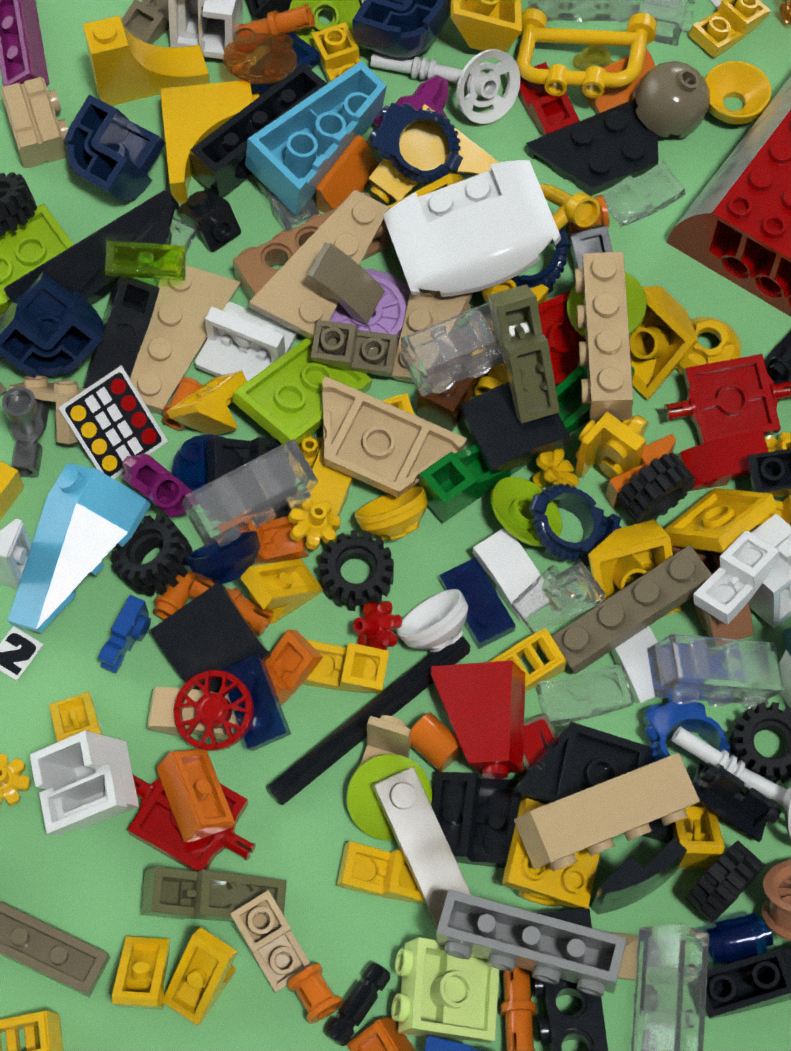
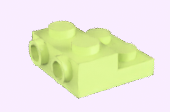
[391,937,499,1043]

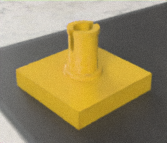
[664,488,778,555]

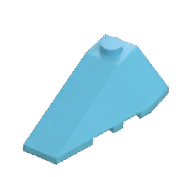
[8,463,152,633]

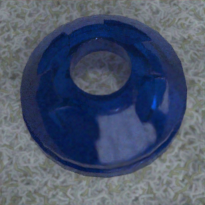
[185,531,261,584]

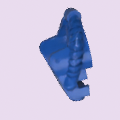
[642,693,731,782]

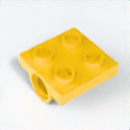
[501,798,600,910]

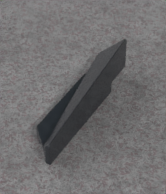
[4,189,179,305]

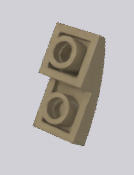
[307,242,385,324]
[310,320,398,377]

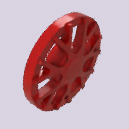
[174,670,254,751]

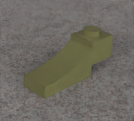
[487,284,560,424]
[141,867,287,922]

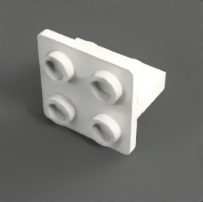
[195,302,298,381]

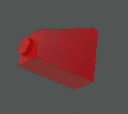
[431,660,525,779]

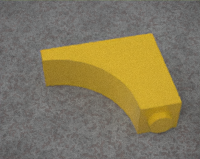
[83,15,210,106]
[160,80,259,204]
[367,104,498,204]

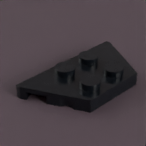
[525,99,659,196]
[512,722,673,843]

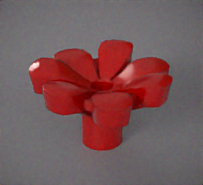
[353,601,402,650]

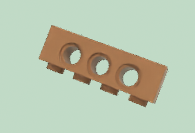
[233,192,391,313]

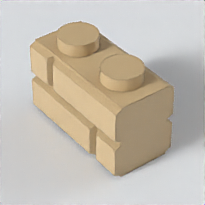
[0,77,68,168]

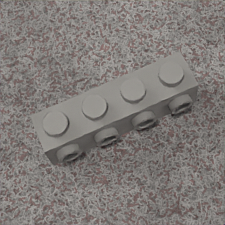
[436,889,627,997]

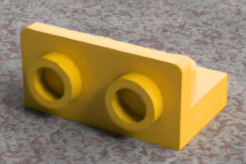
[575,411,646,479]

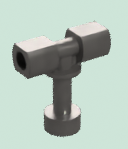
[2,387,50,478]

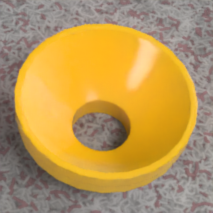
[705,61,772,124]
[675,316,741,377]
[354,486,428,540]

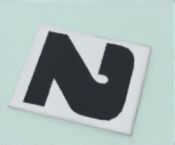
[0,626,44,681]

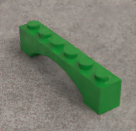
[419,363,635,523]

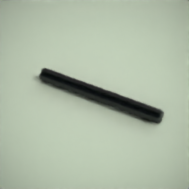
[268,636,471,805]

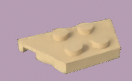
[322,376,467,498]

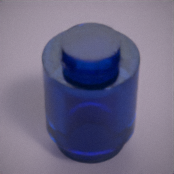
[704,912,773,965]

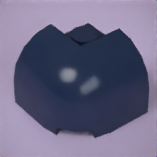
[352,0,451,58]
[64,95,165,202]
[0,272,104,377]

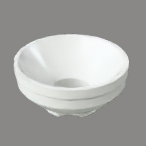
[397,589,468,652]

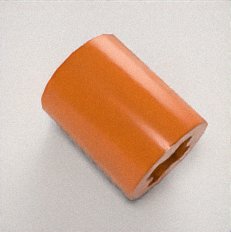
[411,712,462,772]

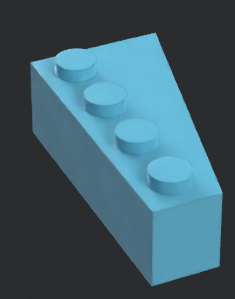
[245,61,387,216]

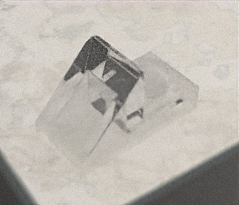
[511,562,606,634]

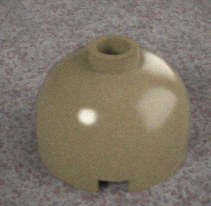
[633,61,710,139]

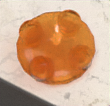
[223,28,297,84]

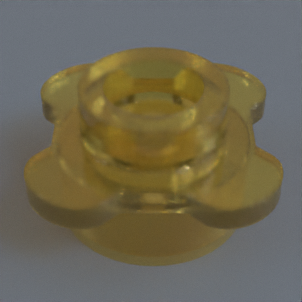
[573,45,615,71]

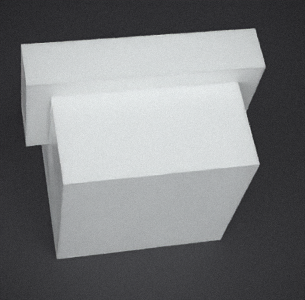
[168,0,243,61]
[749,514,791,629]
[30,730,139,836]

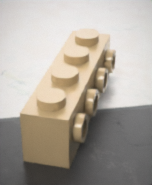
[575,252,633,421]
[514,753,700,872]

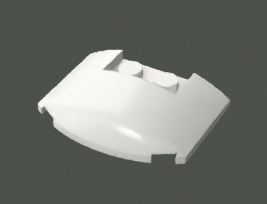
[384,160,561,297]

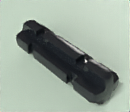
[326,962,391,1046]

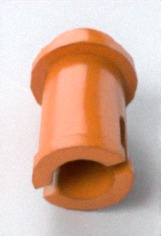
[162,377,202,430]
[153,569,199,620]

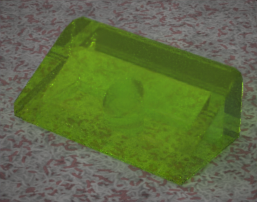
[104,240,186,281]

